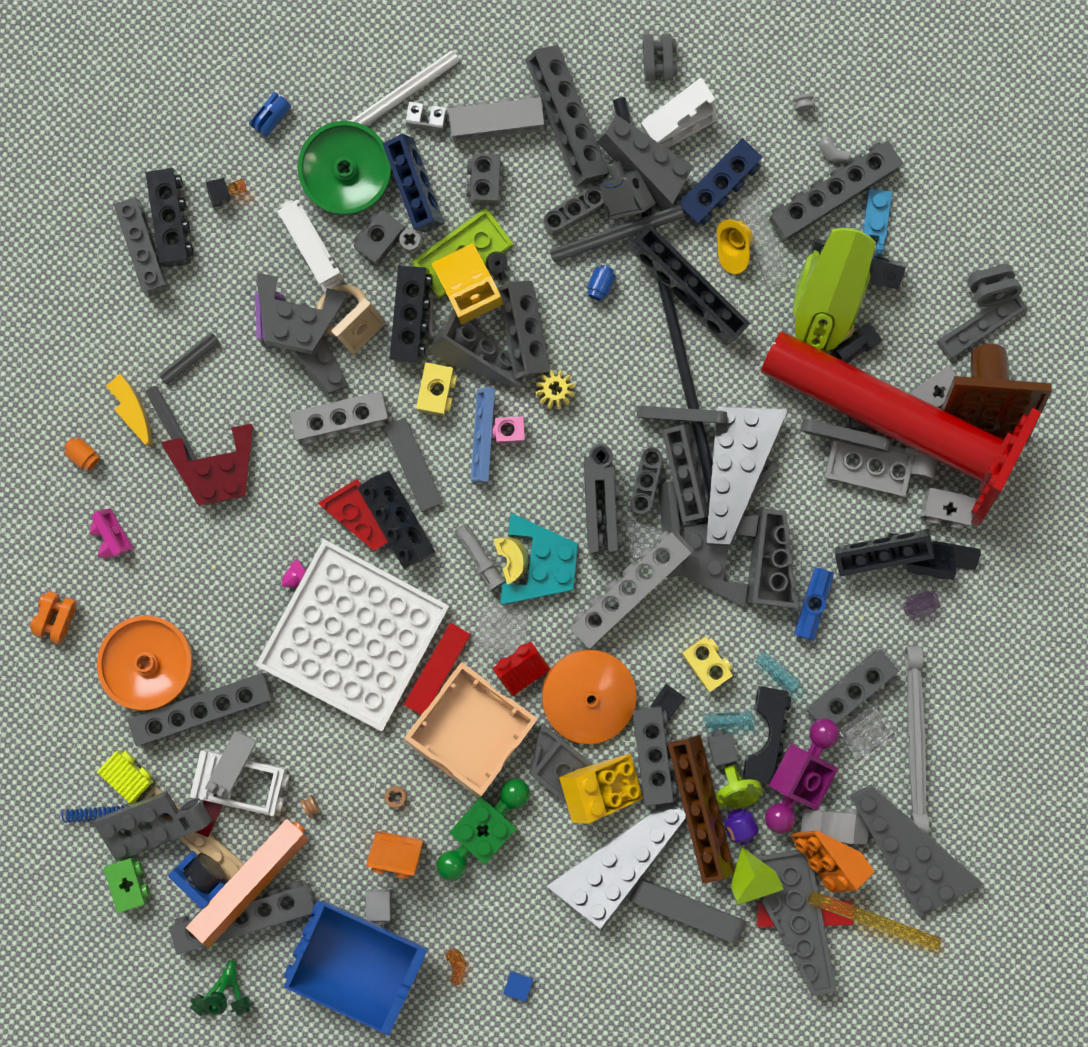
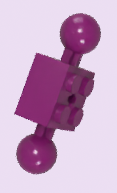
[765,718,840,834]

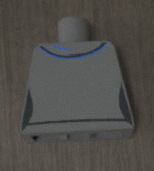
[600,161,655,220]

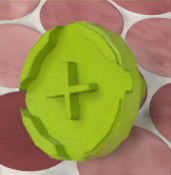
[716,764,764,810]

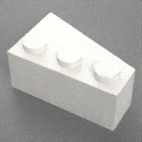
[641,78,717,148]

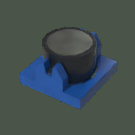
[168,851,227,909]

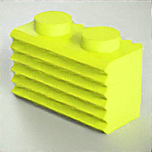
[97,750,155,805]

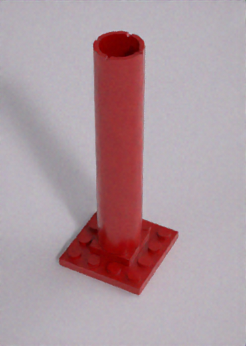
[761,331,1041,526]

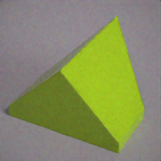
[730,847,783,905]

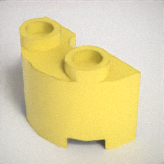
[493,537,529,584]

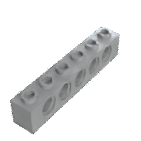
[570,529,694,649]

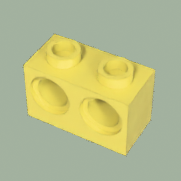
[681,637,733,692]

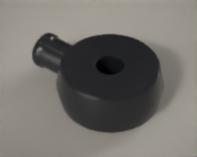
[486,251,507,280]

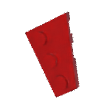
[317,479,389,551]

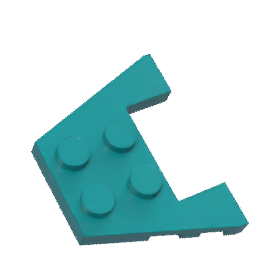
[500,513,578,605]

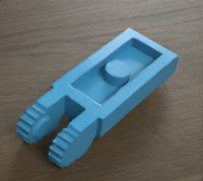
[862,188,892,255]

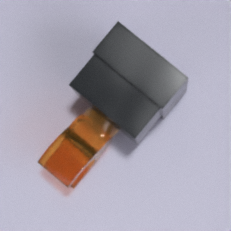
[206,178,246,208]

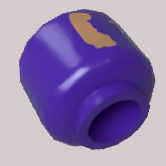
[724,808,759,846]

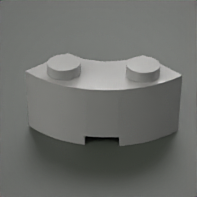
[801,805,869,844]

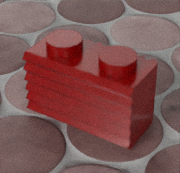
[493,641,550,696]

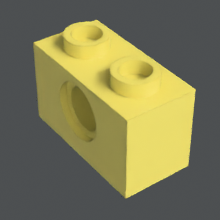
[416,362,457,416]

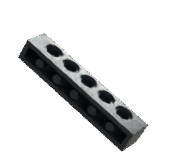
[627,224,751,346]

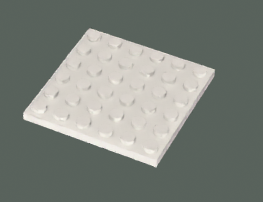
[256,539,449,731]

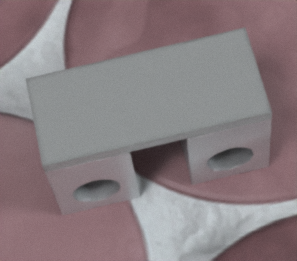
[406,102,447,132]

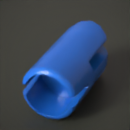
[249,92,291,138]

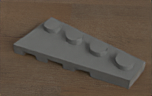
[291,303,348,395]

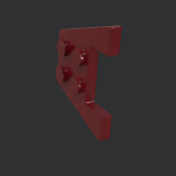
[161,423,253,507]

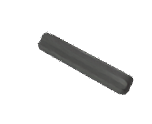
[159,333,219,384]

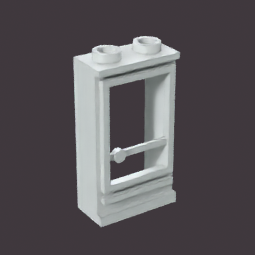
[277,200,345,292]
[190,749,290,816]

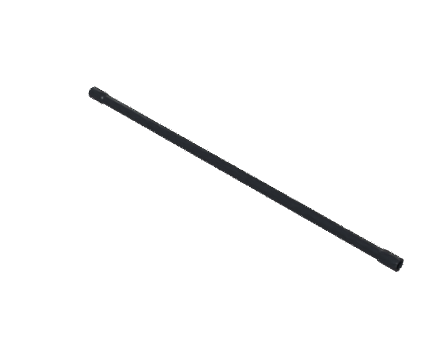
[613,97,713,499]

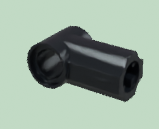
[833,322,883,363]

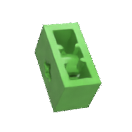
[103,856,151,913]

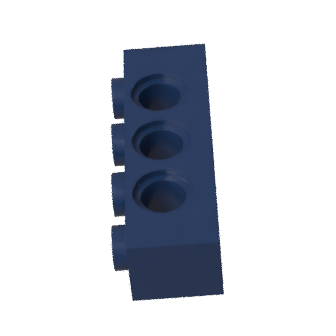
[382,134,445,233]
[678,138,763,228]

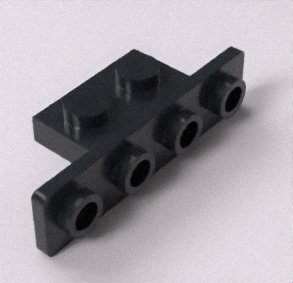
[887,533,981,580]

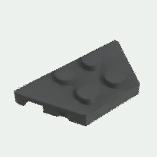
[529,723,594,804]

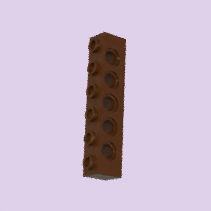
[668,734,735,883]

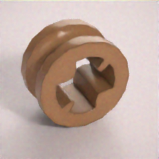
[385,786,407,808]
[300,795,321,819]

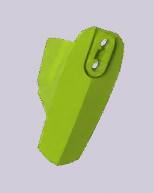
[793,228,876,351]

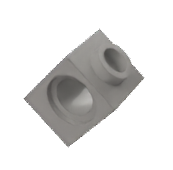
[366,889,392,925]

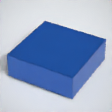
[503,970,533,1002]

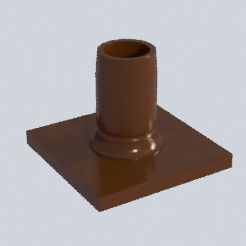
[941,344,1052,442]

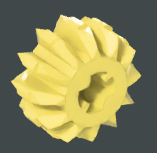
[536,370,575,410]

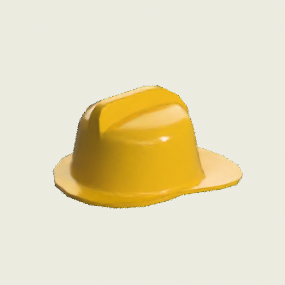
[717,219,753,274]

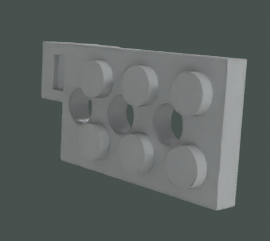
[824,440,938,497]

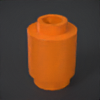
[64,437,100,471]

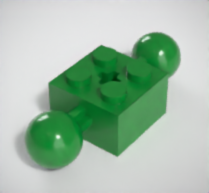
[436,778,530,881]

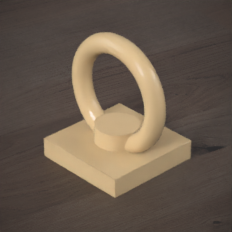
[316,284,386,355]

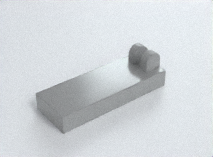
[205,730,257,799]

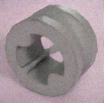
[793,94,815,111]

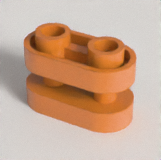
[30,591,77,645]

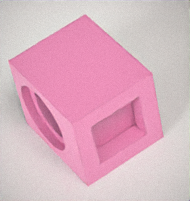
[492,416,525,444]

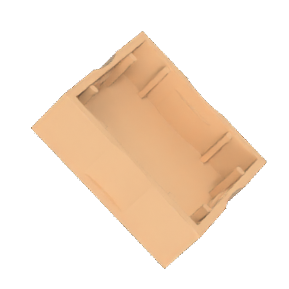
[403,662,537,798]

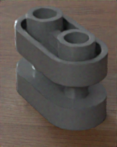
[643,34,678,81]
[967,264,1022,307]

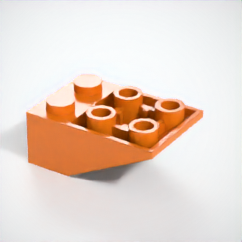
[790,830,875,892]
[366,831,424,879]

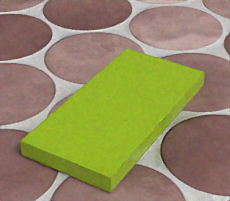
[411,207,514,300]

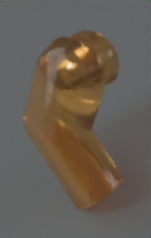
[445,949,467,985]

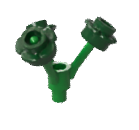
[190,960,253,1016]

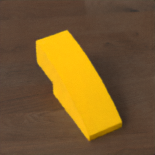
[106,374,153,447]

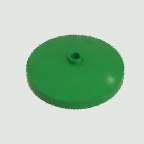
[298,121,392,215]

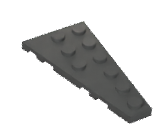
[850,784,983,917]

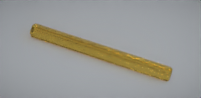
[808,892,941,950]

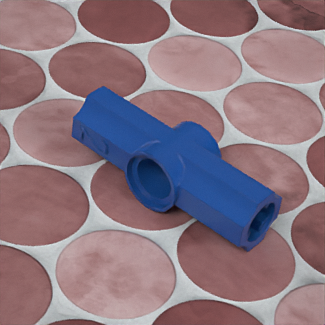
[794,567,834,641]

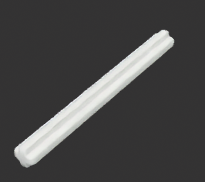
[350,51,459,126]

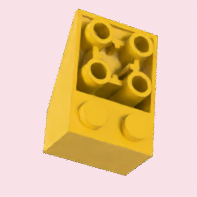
[431,243,503,325]
[559,754,643,824]

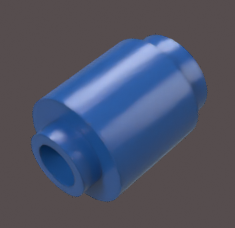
[586,265,617,302]

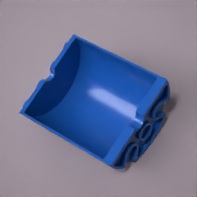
[283,900,428,1036]

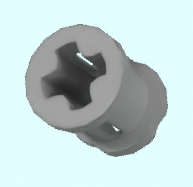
[399,229,423,252]

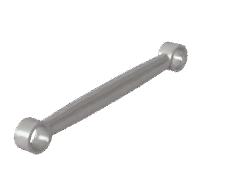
[904,646,929,834]

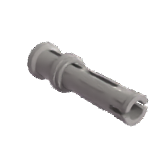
[454,523,506,592]

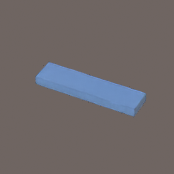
[471,387,495,483]

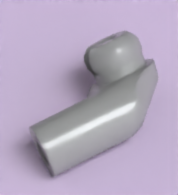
[819,136,850,163]

